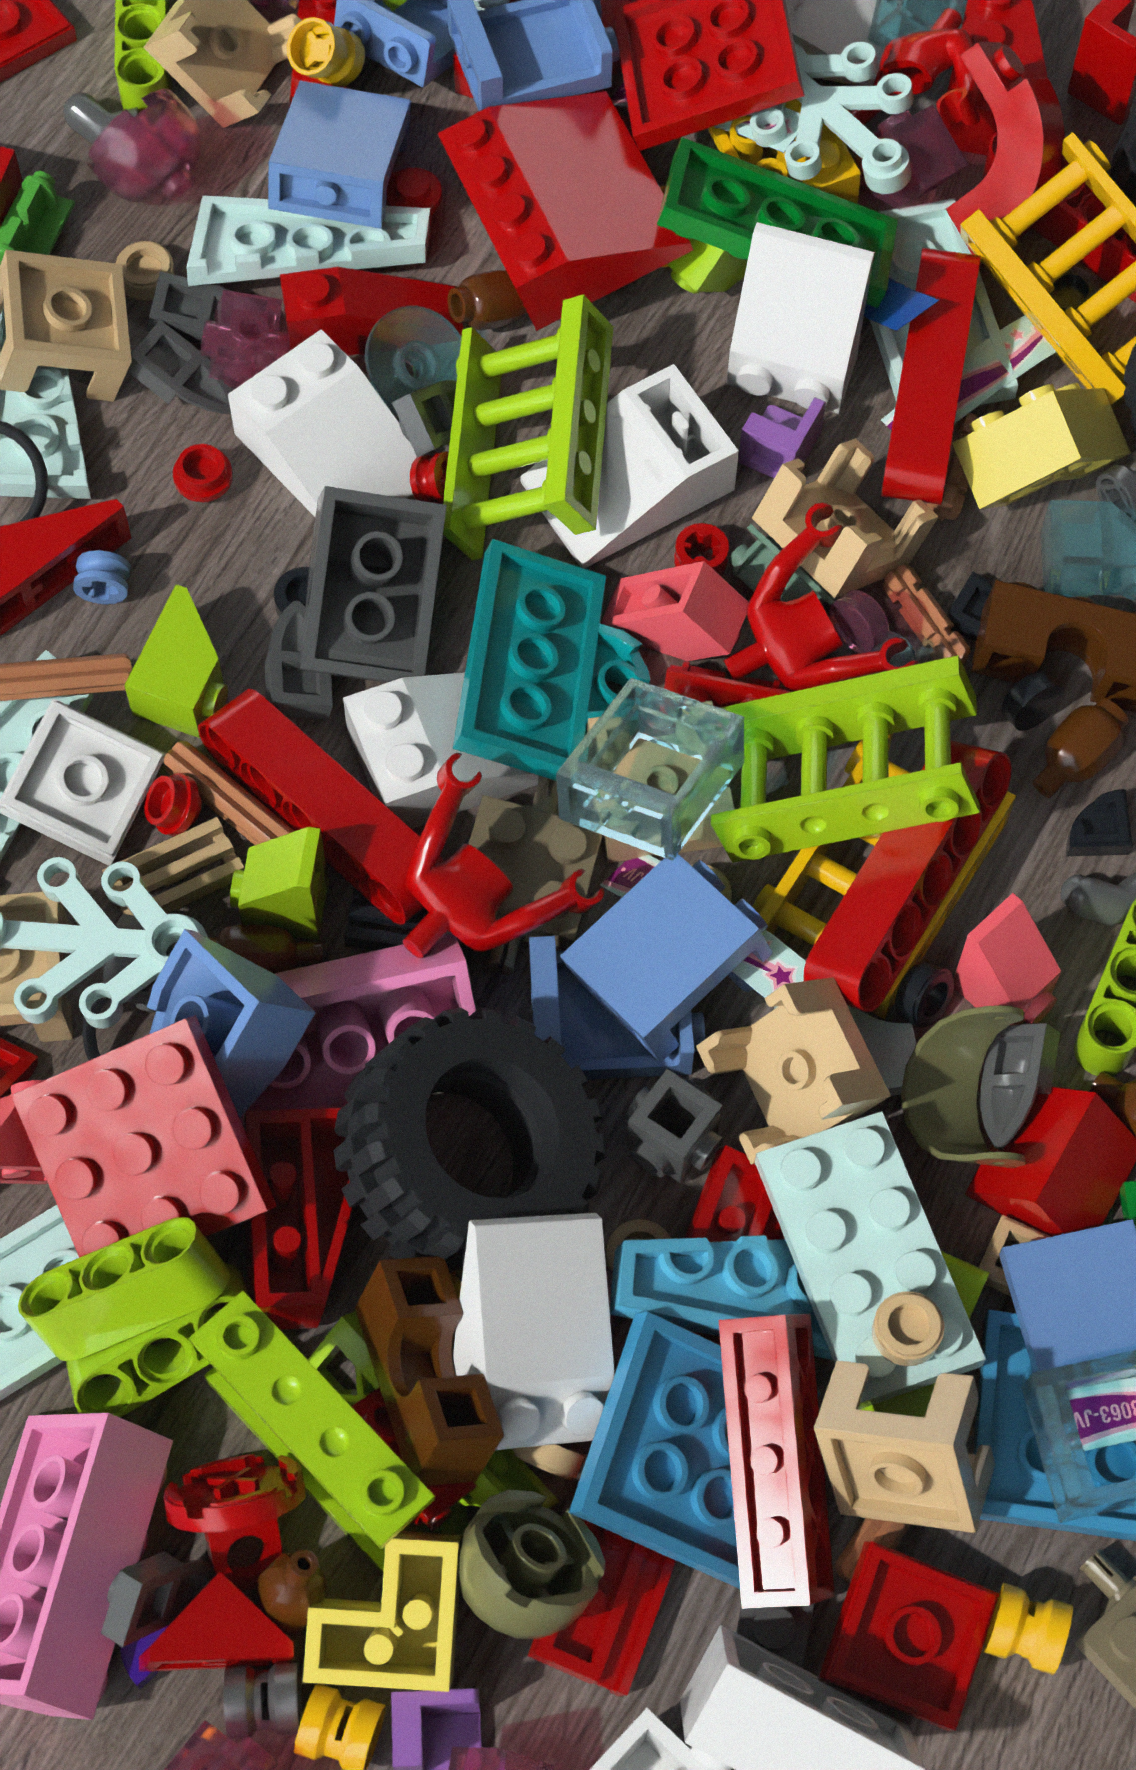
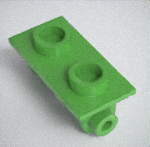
[0,171,75,264]

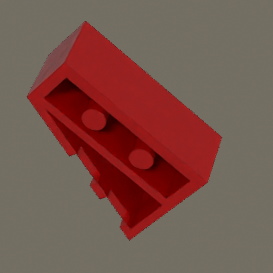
[937,0,1048,156]
[243,1108,352,1330]

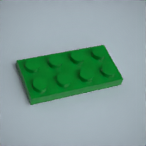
[657,137,898,308]

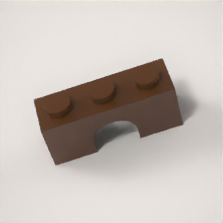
[970,580,1136,712]
[355,1256,504,1486]

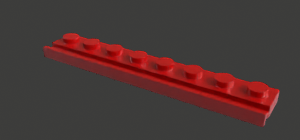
[527,1145,785,1697]

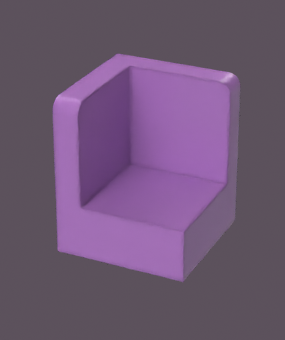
[738,397,826,478]
[391,1689,482,1770]

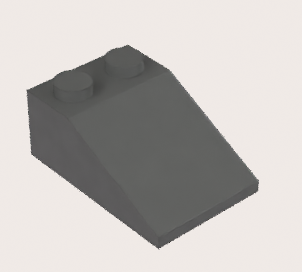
[300,486,447,683]

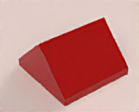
[965,1087,1136,1237]

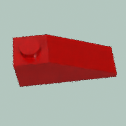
[280,267,463,356]
[0,499,132,636]

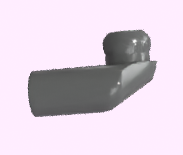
[63,92,145,145]
[1060,872,1136,926]

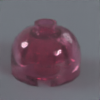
[87,88,202,203]

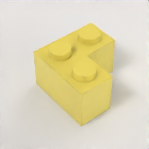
[952,383,1131,509]
[303,1531,463,1692]

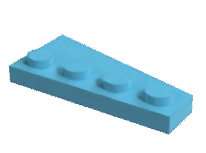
[610,1236,833,1360]

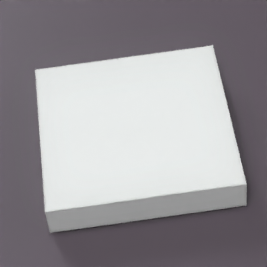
[0,698,166,866]

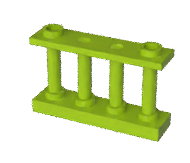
[443,294,614,560]
[711,655,980,863]
[189,1291,440,1575]

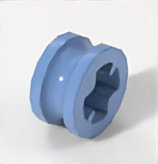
[73,550,131,604]

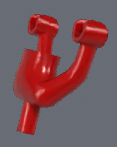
[847,8,981,129]
[723,502,919,692]
[403,753,605,958]

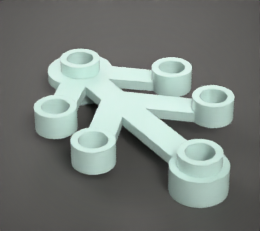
[750,42,914,194]
[0,857,208,1029]

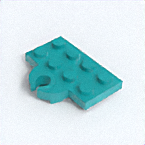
[452,539,651,785]

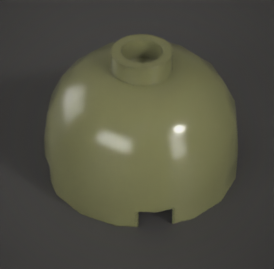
[457,1490,605,1639]

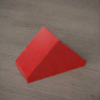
[139,1571,294,1672]

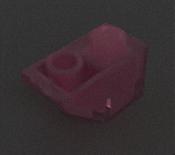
[852,104,968,209]

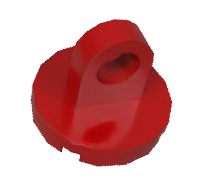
[164,1454,306,1590]

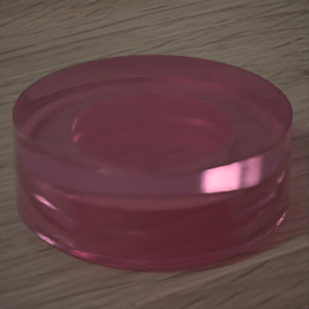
[829,590,889,653]

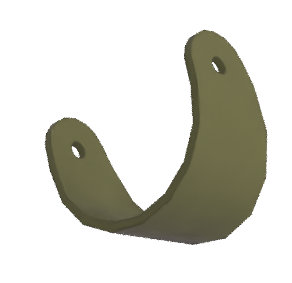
[901,1006,1025,1168]

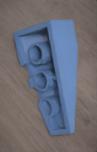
[147,929,316,1118]

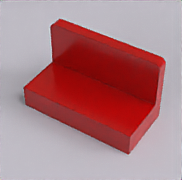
[1067,0,1136,125]

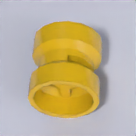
[287,17,365,87]
[984,1583,1073,1675]
[294,1683,386,1770]

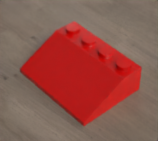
[437,91,693,331]

